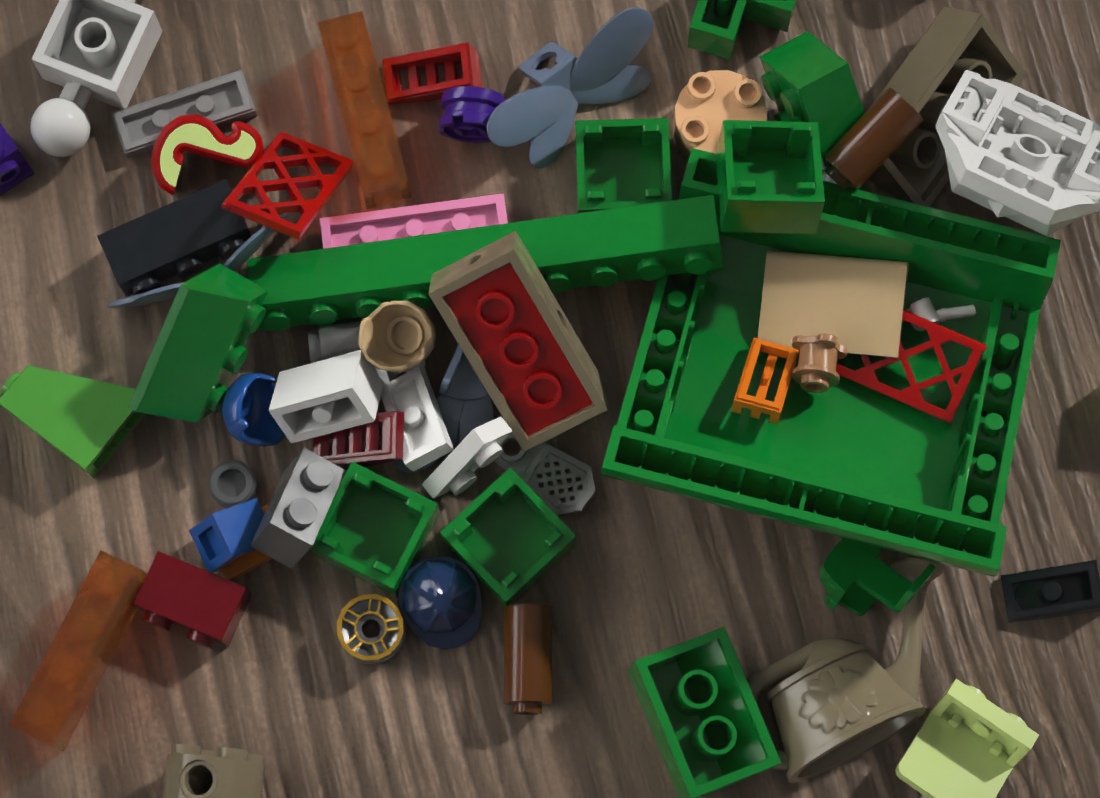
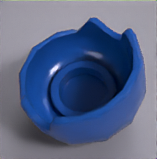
[221,373,286,447]

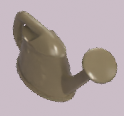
[747,557,944,783]

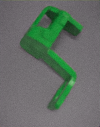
[819,538,937,616]

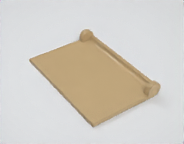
[758,250,909,358]

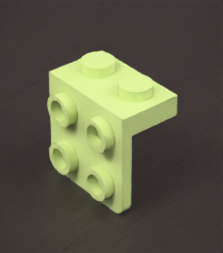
[895,679,1039,798]

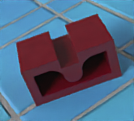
[134,551,252,650]

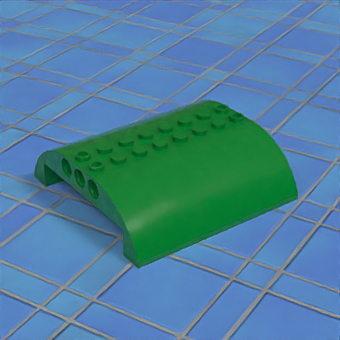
[601,148,1061,577]

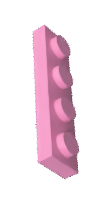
[320,193,508,249]

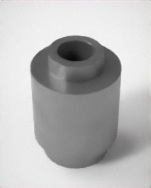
[308,321,361,363]

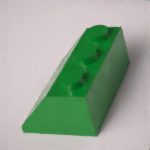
[128,264,268,423]
[627,626,781,798]

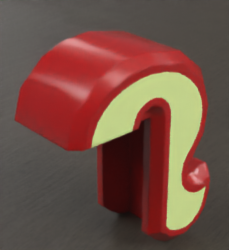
[151,114,264,195]

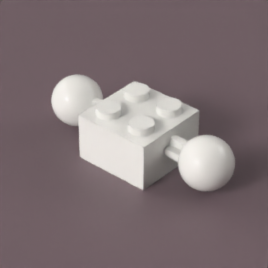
[30,0,162,157]

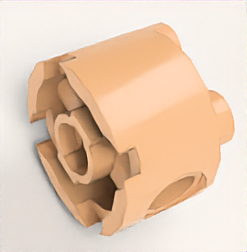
[673,70,767,163]

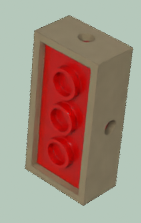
[428,231,608,452]

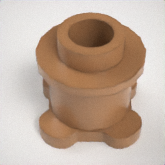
[792,333,847,393]

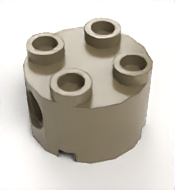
[162,744,266,798]

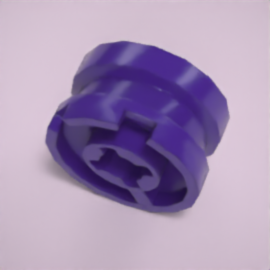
[439,86,505,143]

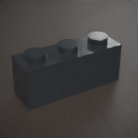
[97,179,251,297]

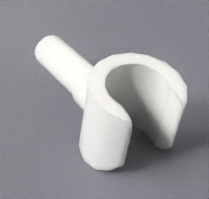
[906,297,976,331]

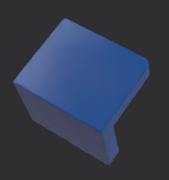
[189,498,264,573]

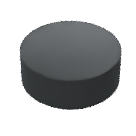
[208,460,258,508]

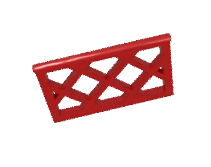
[222,132,354,240]
[836,310,987,423]

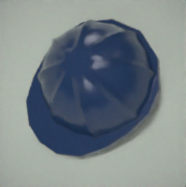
[398,555,482,650]

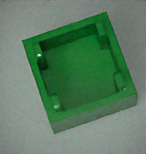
[575,118,672,213]
[716,120,825,234]
[309,462,441,598]
[440,467,577,607]

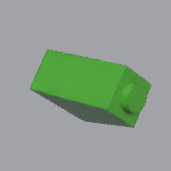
[0,365,146,479]

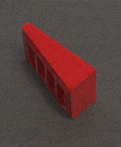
[382,42,483,105]

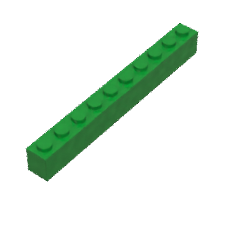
[247,195,723,331]

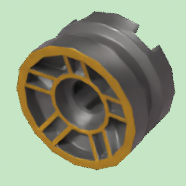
[337,594,406,665]

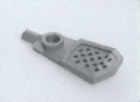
[494,432,596,517]

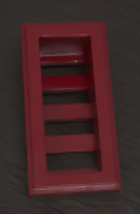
[313,411,404,471]

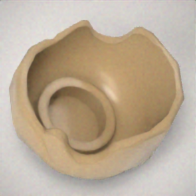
[358,301,436,373]

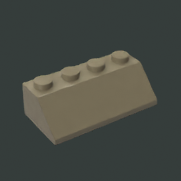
[868,7,1026,207]

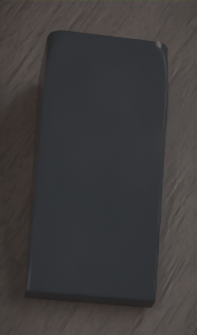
[1000,560,1100,623]

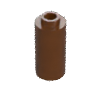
[823,87,924,190]
[503,604,552,715]

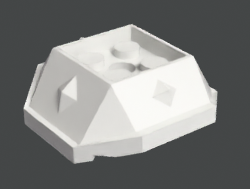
[935,70,1100,236]

